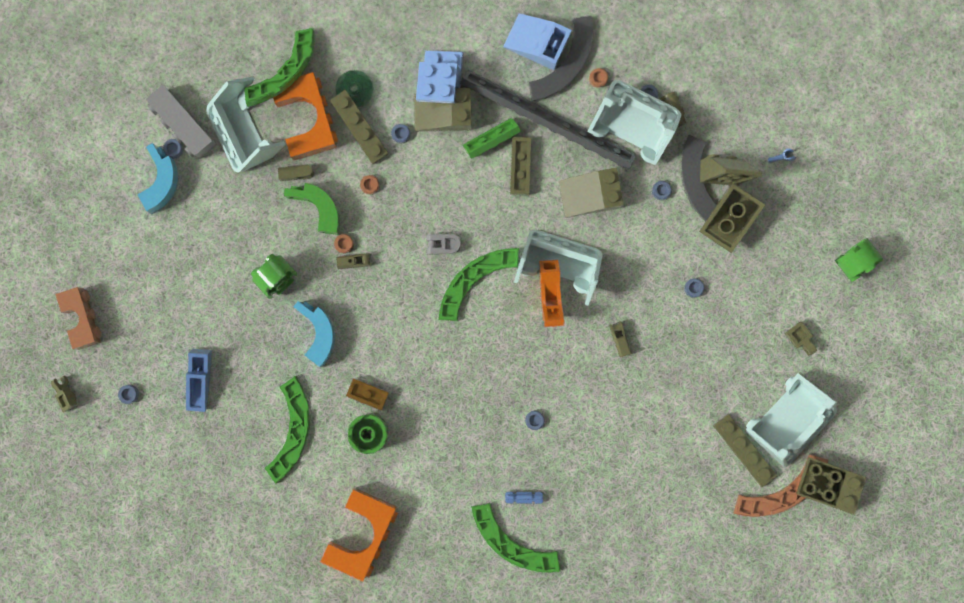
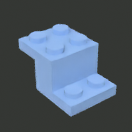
[416,50,463,104]

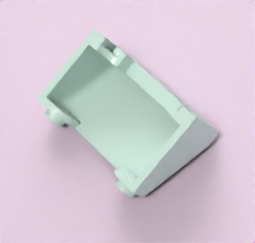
[587,80,681,165]
[746,373,837,468]

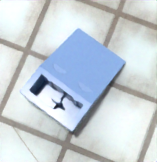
[503,13,572,70]

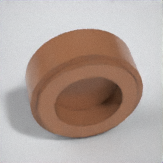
[589,68,608,88]
[360,175,380,195]
[334,234,354,254]

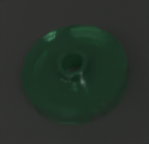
[335,70,373,107]

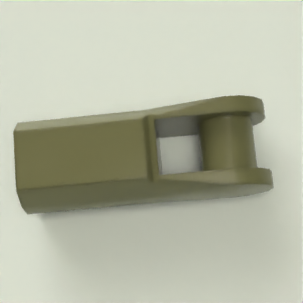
[278,165,314,181]
[336,253,372,269]
[609,321,632,357]

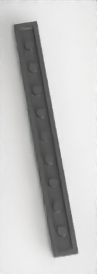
[460,70,636,169]

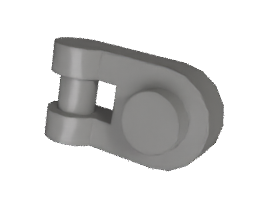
[426,234,461,255]

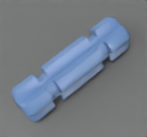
[505,492,543,504]

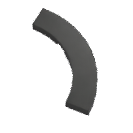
[529,15,593,102]
[681,134,716,222]

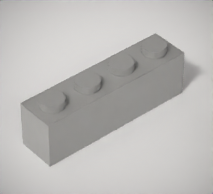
[146,85,216,159]

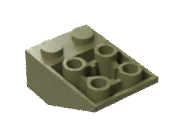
[796,457,867,515]

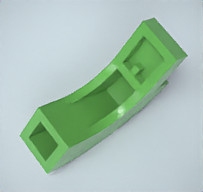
[284,183,340,235]

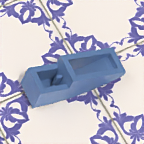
[186,349,212,412]

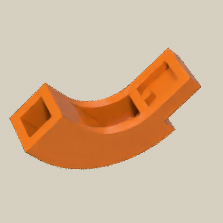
[539,260,564,327]

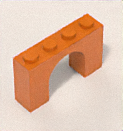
[273,72,339,161]
[320,488,398,582]

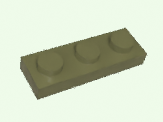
[510,137,531,195]

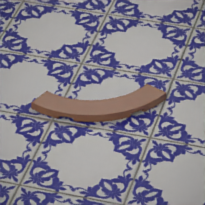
[734,454,829,517]

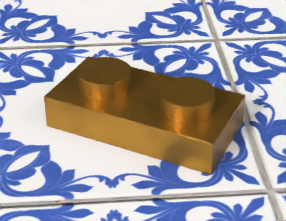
[346,378,389,411]

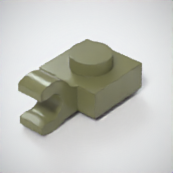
[784,321,818,356]
[51,376,77,413]

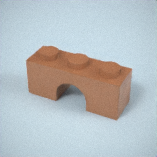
[55,287,102,350]

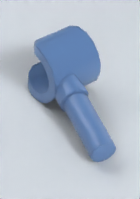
[767,149,796,163]

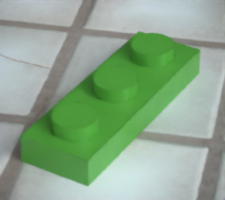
[463,118,521,159]

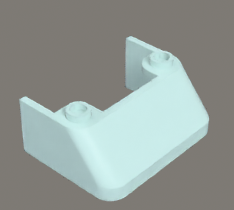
[207,77,285,172]
[514,230,602,305]

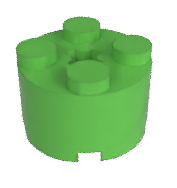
[835,238,884,282]
[251,254,297,299]
[348,414,389,454]

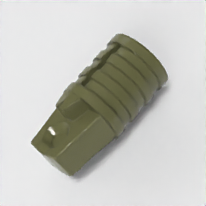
[660,91,686,128]

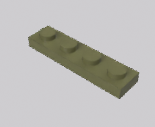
[330,90,388,164]
[713,414,777,487]

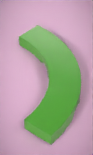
[244,28,315,107]
[438,248,519,321]
[265,376,309,484]
[471,503,561,573]

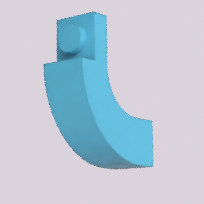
[137,143,178,214]
[294,301,335,367]

